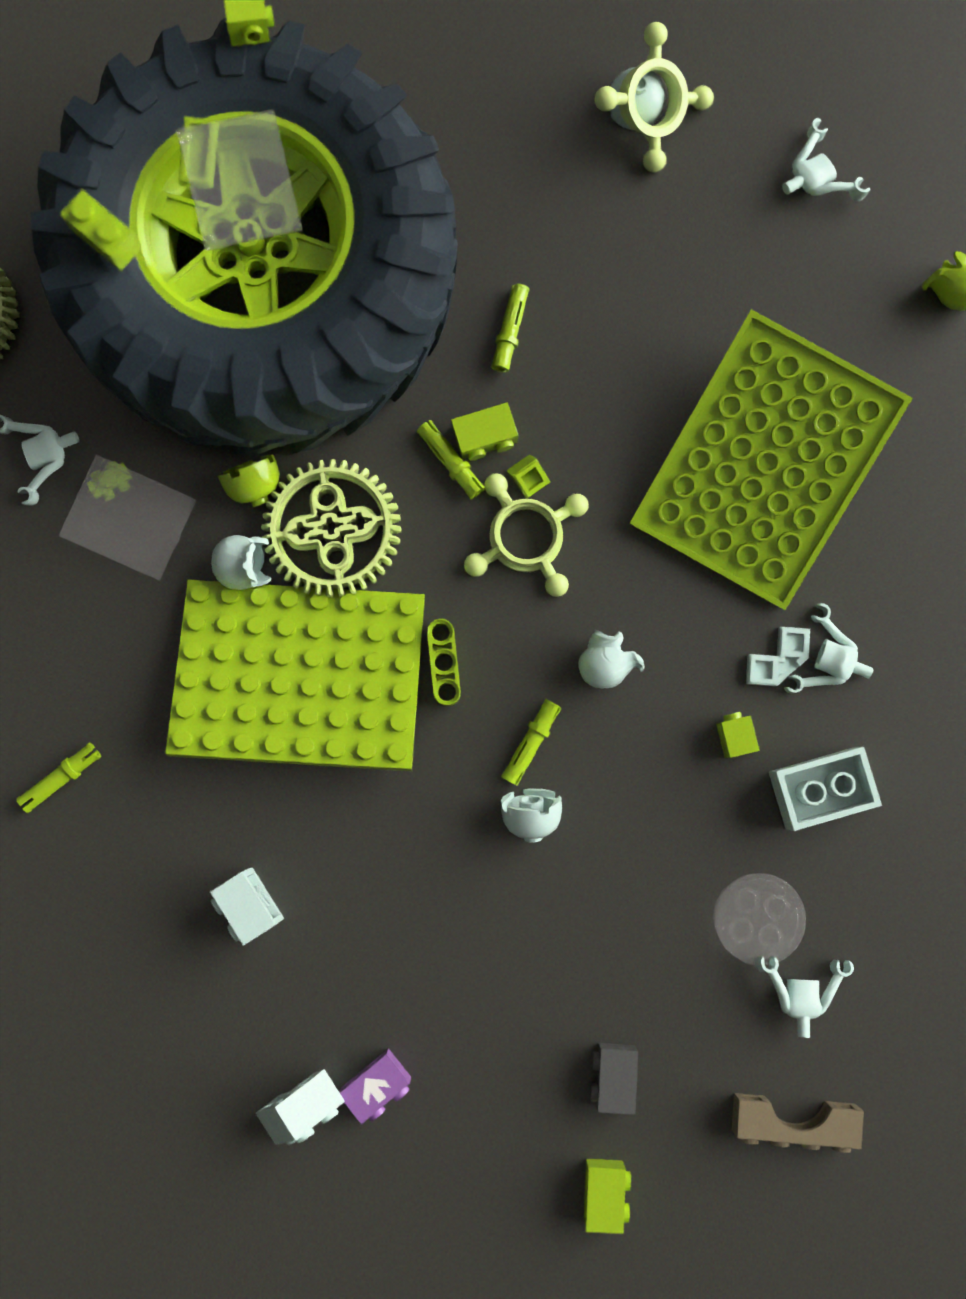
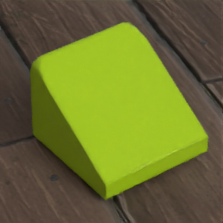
[507,455,550,499]

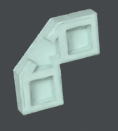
[746,627,810,686]

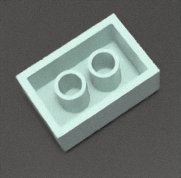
[769,747,882,831]

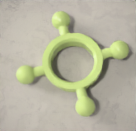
[594,22,714,172]
[464,473,588,597]

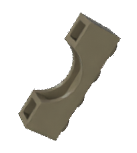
[732,1093,864,1153]

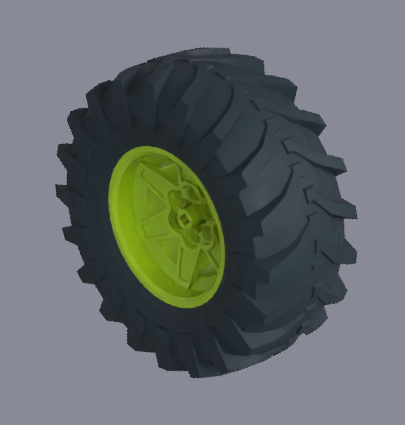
[31,16,457,457]

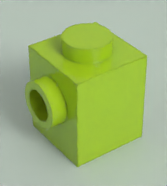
[224,0,275,46]

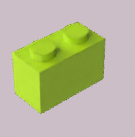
[60,190,142,271]
[451,402,518,461]
[584,1159,631,1234]

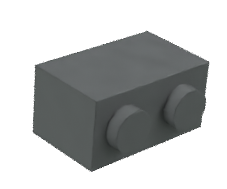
[590,1043,638,1115]

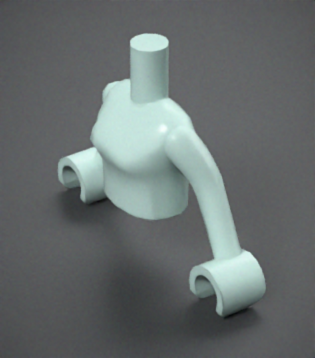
[782,118,870,201]
[0,415,79,506]
[784,603,873,694]
[755,956,854,1038]

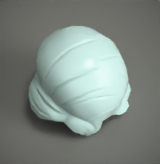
[211,535,271,590]
[578,630,645,689]

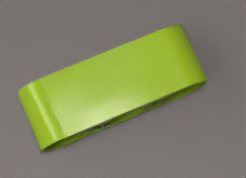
[427,618,461,707]

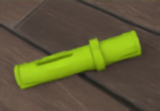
[491,284,529,373]
[416,420,485,499]
[501,699,562,786]
[16,742,101,813]

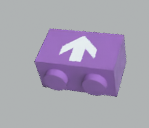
[339,1048,411,1124]

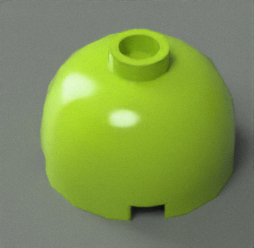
[217,454,280,507]

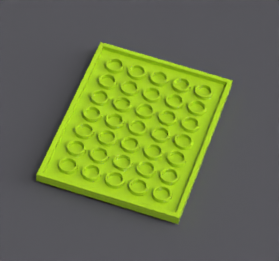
[630,309,913,610]
[165,580,425,771]

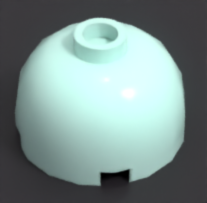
[611,67,665,130]
[501,789,562,843]

